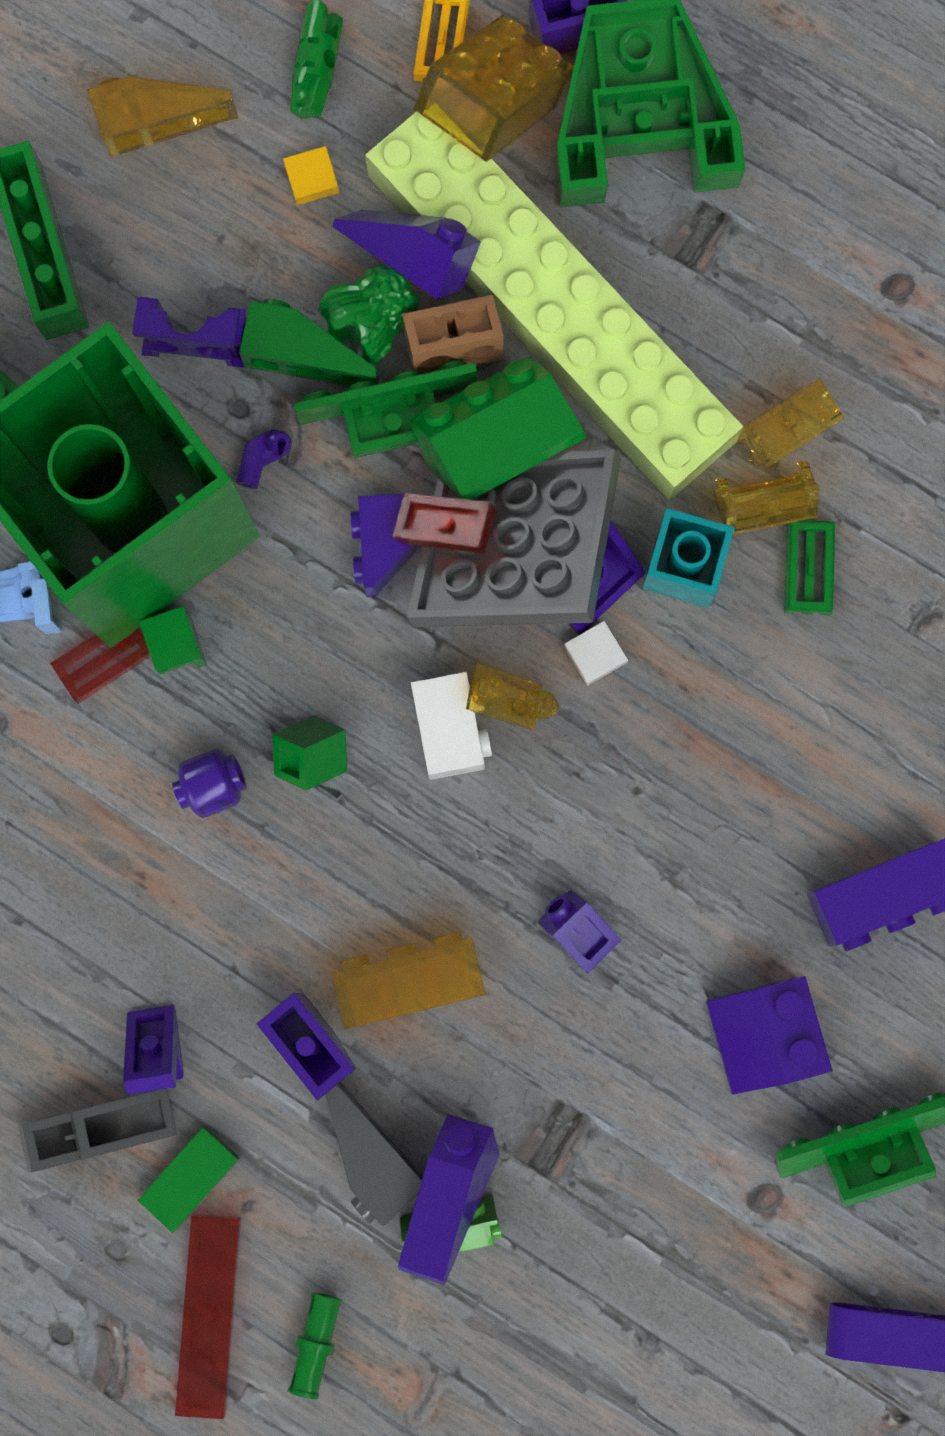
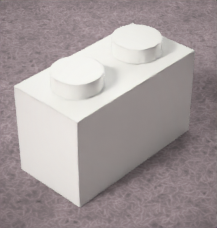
[411,672,492,780]

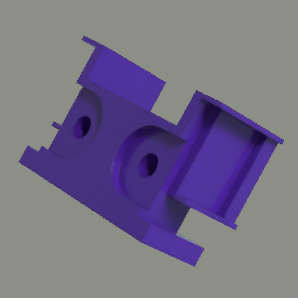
[132,297,247,368]

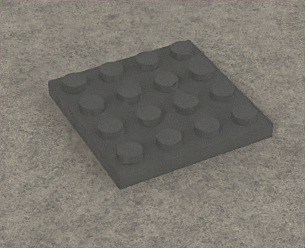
[407,449,621,627]

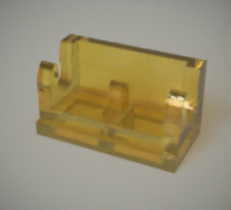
[737,378,845,468]
[714,460,820,535]

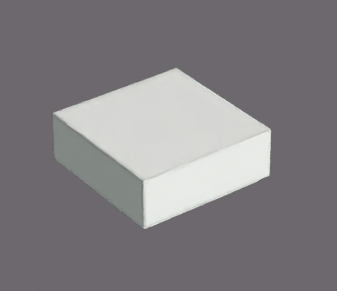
[564,621,628,686]

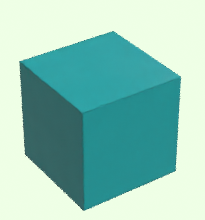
[642,508,735,608]

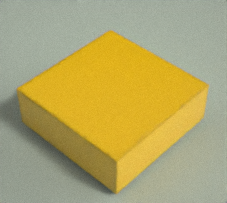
[283,146,339,205]

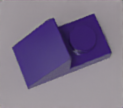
[123,1005,184,1095]

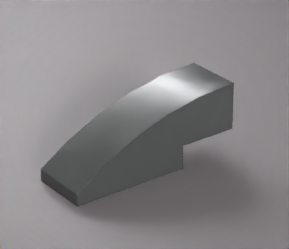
[18,1089,178,1173]

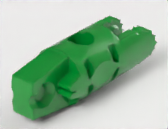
[290,0,343,119]

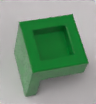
[139,606,207,674]
[272,716,347,791]

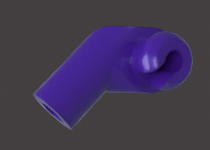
[236,429,292,489]

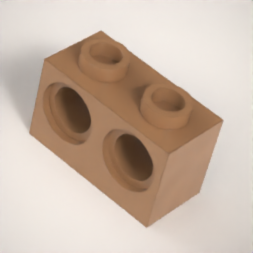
[402,294,504,375]

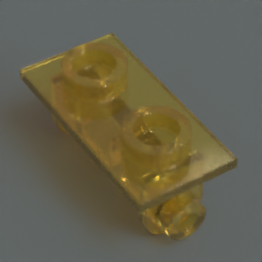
[466,663,559,730]

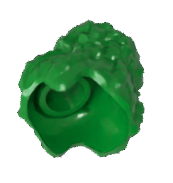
[318,265,420,365]

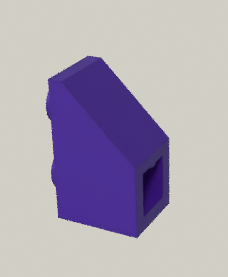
[350,493,419,597]

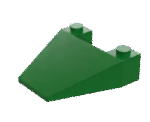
[555,0,746,208]

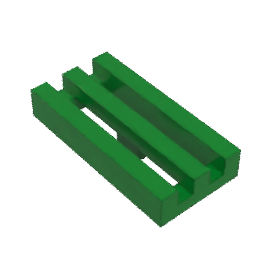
[784,520,835,616]

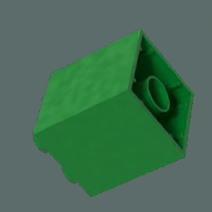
[0,321,260,648]

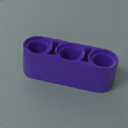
[825,1302,945,1372]

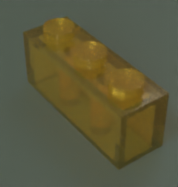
[332,932,486,1030]

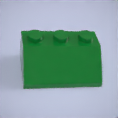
[410,356,586,504]

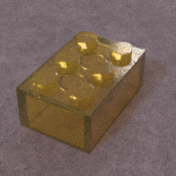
[414,14,574,162]

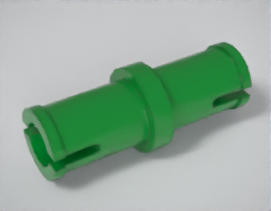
[287,1292,342,1399]

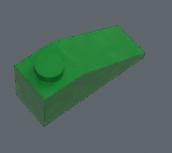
[239,299,379,386]

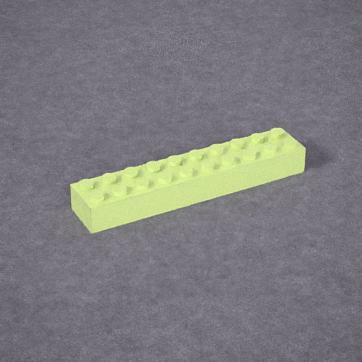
[365,97,743,501]

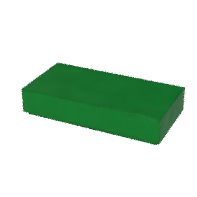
[137,1126,240,1233]

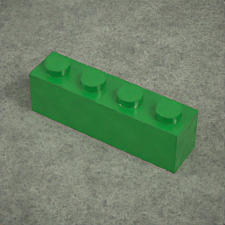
[0,140,90,340]

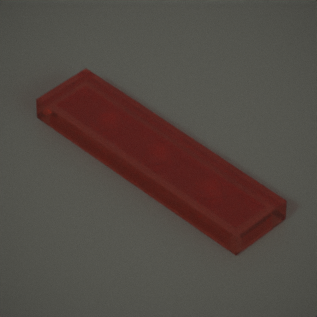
[175,1214,241,1419]

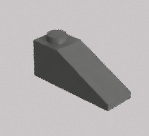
[326,1082,423,1227]

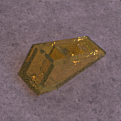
[87,76,238,157]

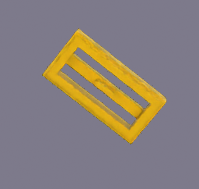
[413,0,470,86]

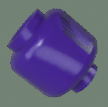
[172,749,247,818]

